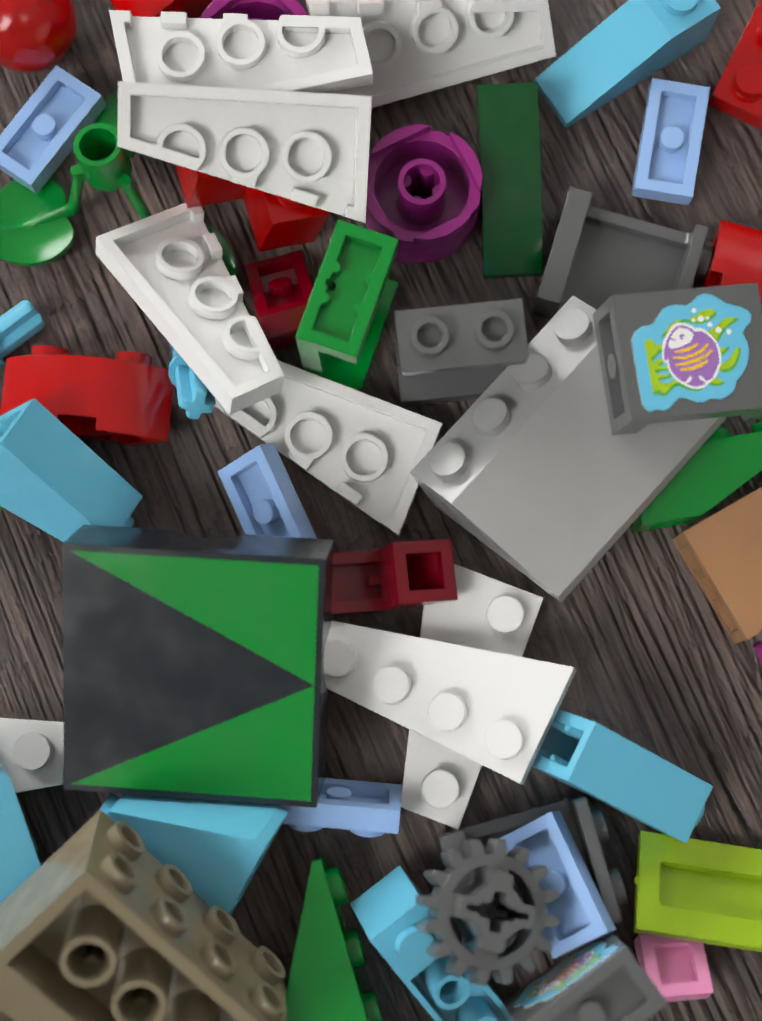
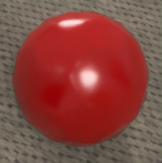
[0,0,77,73]

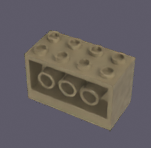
[0,809,287,1021]

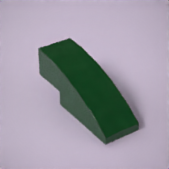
[475,82,542,279]

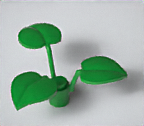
[0,87,237,278]

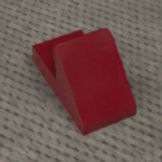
[245,250,313,350]

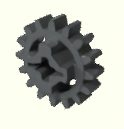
[415,838,560,986]

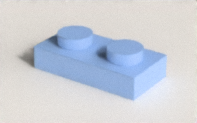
[0,65,107,194]
[631,78,710,206]
[217,443,317,539]
[279,778,402,837]
[500,811,616,959]

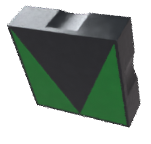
[62,525,334,808]

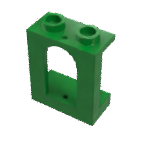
[295,219,399,392]

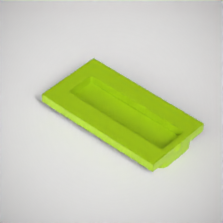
[633,831,762,952]

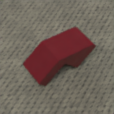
[331,539,458,616]

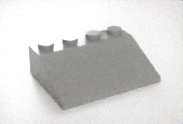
[410,296,726,603]

